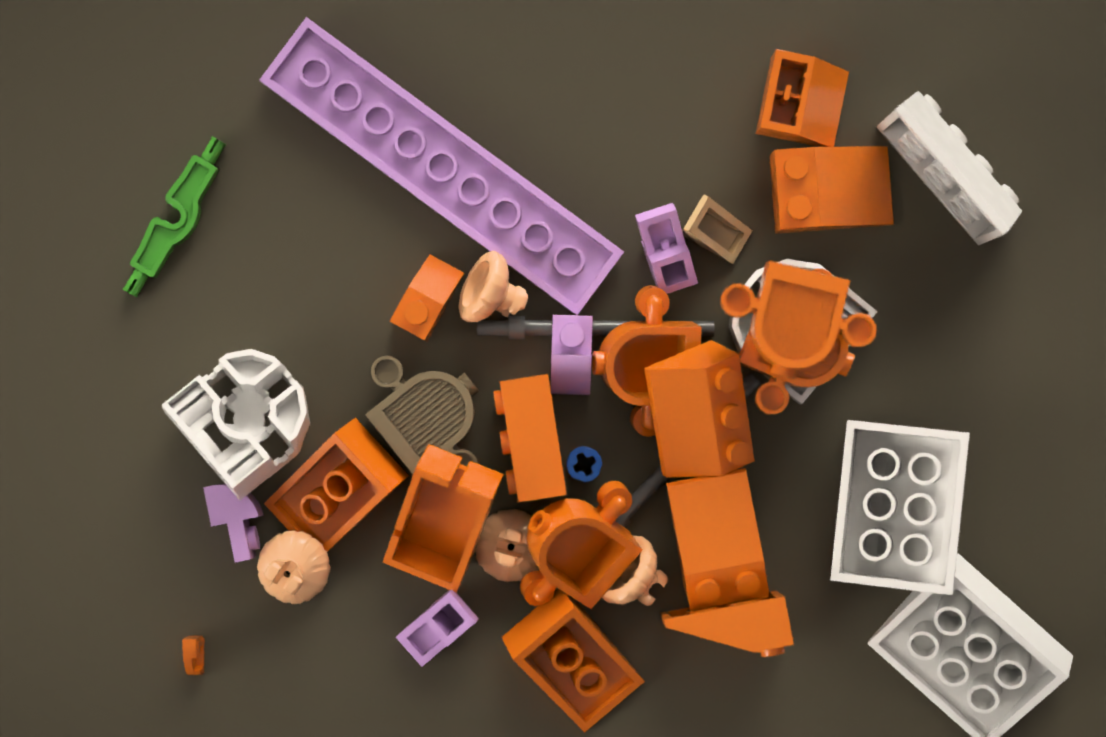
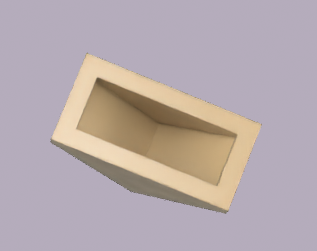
[682,195,752,264]

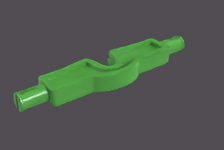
[123,136,226,297]

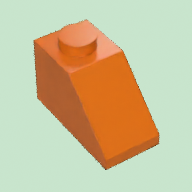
[390,254,465,342]

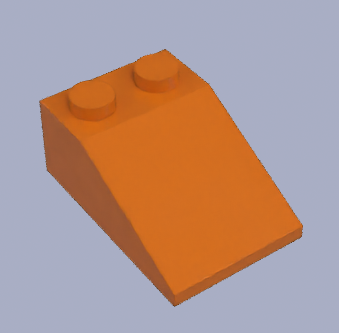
[769,146,894,234]
[264,417,409,552]
[666,468,769,610]
[501,588,645,733]
[660,590,794,657]

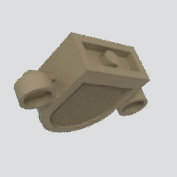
[365,356,479,474]

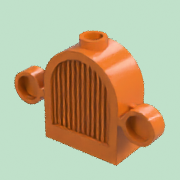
[720,261,877,379]
[739,268,855,414]
[591,285,702,437]
[520,481,643,609]

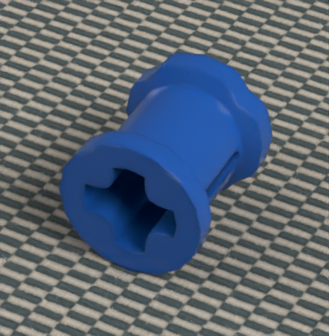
[566,446,602,482]

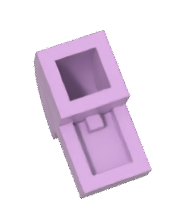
[635,203,698,294]
[550,315,593,395]
[203,484,263,563]
[396,589,479,667]

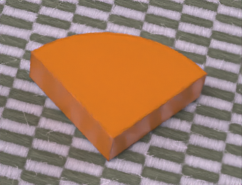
[182,635,205,675]

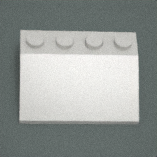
[876,91,1022,246]
[830,420,970,595]
[867,553,1073,737]

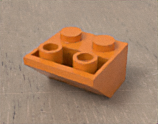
[756,49,849,147]

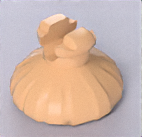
[458,251,528,322]
[475,509,539,582]
[257,530,331,604]
[601,535,668,606]

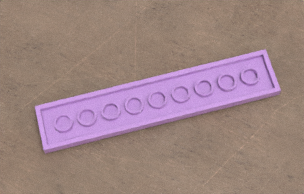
[259,17,624,315]

